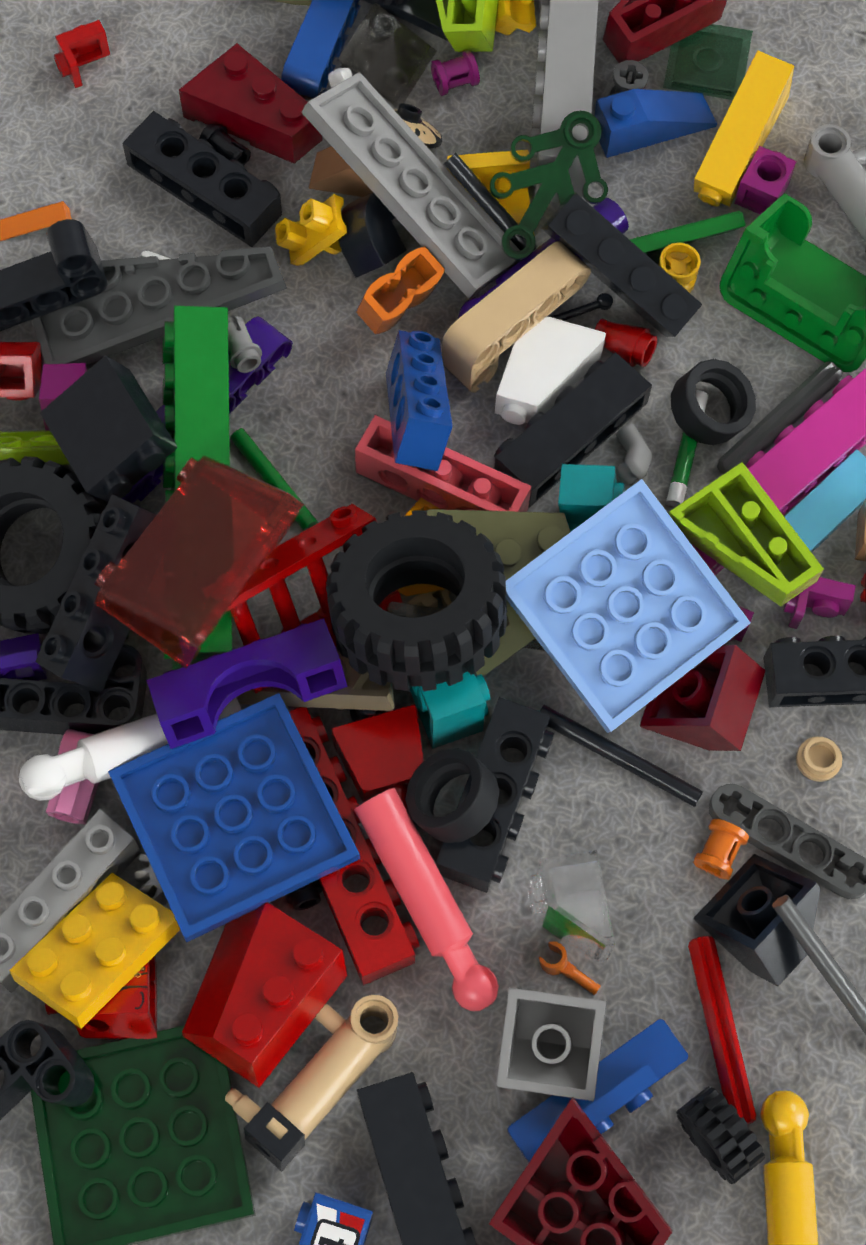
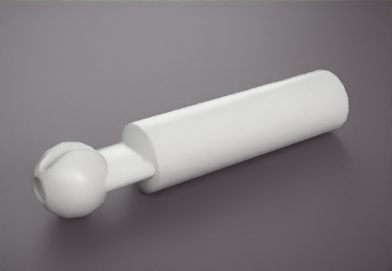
[19,698,241,801]

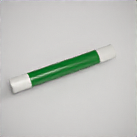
[666,390,709,507]

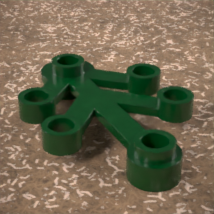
[490,110,608,260]

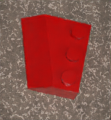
[182,902,347,1088]

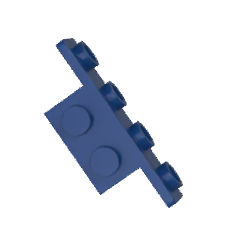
[507,1019,688,1163]

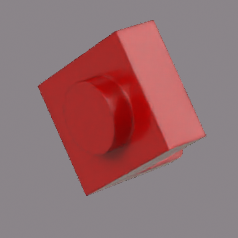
[54,20,110,88]

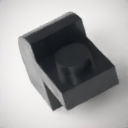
[338,192,407,278]

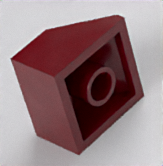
[640,645,766,751]

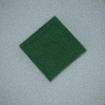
[663,24,753,100]

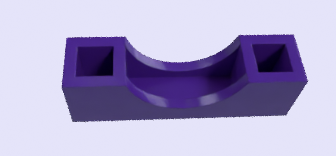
[146,618,348,749]

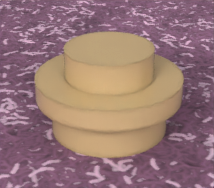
[796,736,842,782]

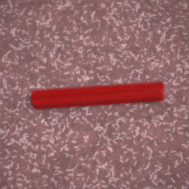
[688,936,757,1124]

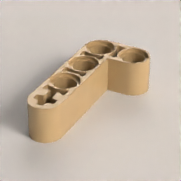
[442,241,591,393]

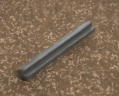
[717,361,843,474]

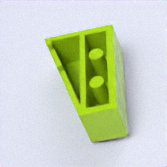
[436,0,498,52]
[668,462,824,607]

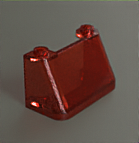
[94,455,304,669]

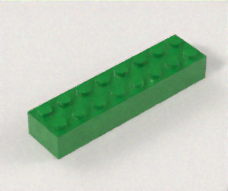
[162,306,232,670]

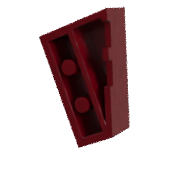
[179,43,323,164]

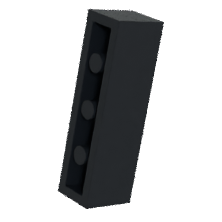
[541,192,702,337]
[494,352,652,508]
[357,1072,477,1245]

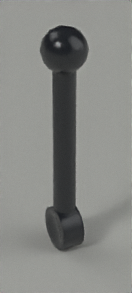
[551,293,613,321]

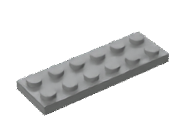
[301,72,520,299]

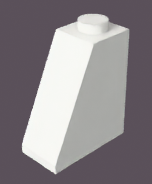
[495,316,606,425]

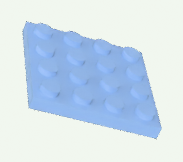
[506,479,751,733]

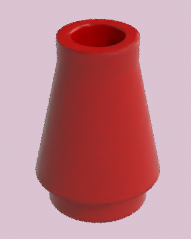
[595,318,657,367]

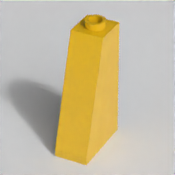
[694,50,795,207]

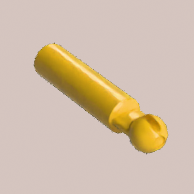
[760,1091,818,1245]

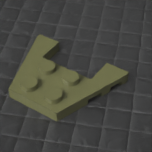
[426,509,570,677]

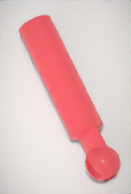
[354,788,499,1011]

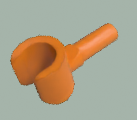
[539,941,601,995]

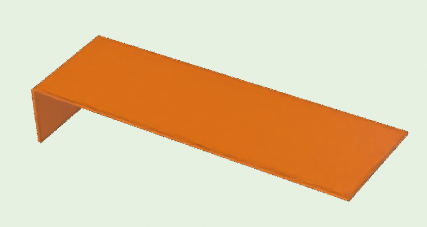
[0,201,71,241]

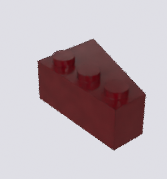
[602,0,727,63]

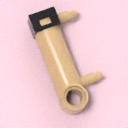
[225,995,399,1172]

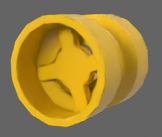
[658,242,701,293]

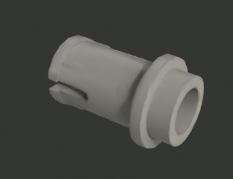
[228,316,262,373]

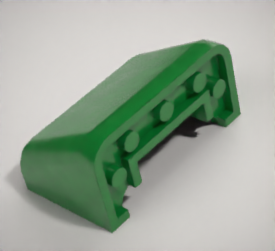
[719,193,866,372]

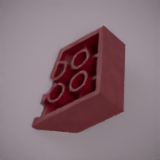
[489,1097,673,1245]

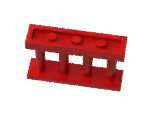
[201,504,404,694]

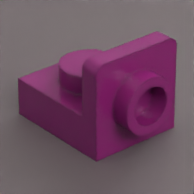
[783,577,856,629]

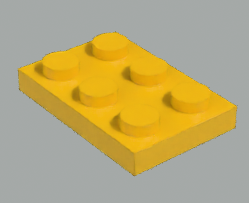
[10,873,180,1029]

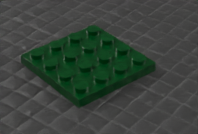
[31,1025,256,1245]

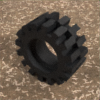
[676,1086,765,1184]

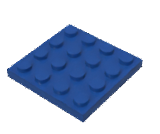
[108,693,360,942]

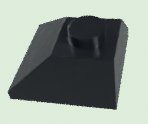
[694,854,821,987]

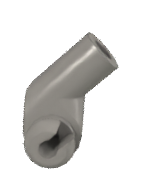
[616,424,652,485]

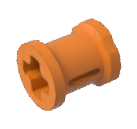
[693,819,749,880]

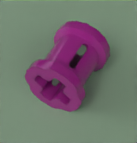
[431,50,480,96]

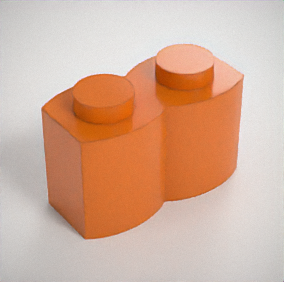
[356,247,445,334]

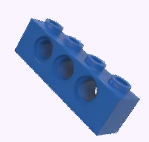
[386,330,453,471]

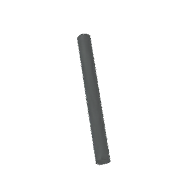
[772,895,866,1035]

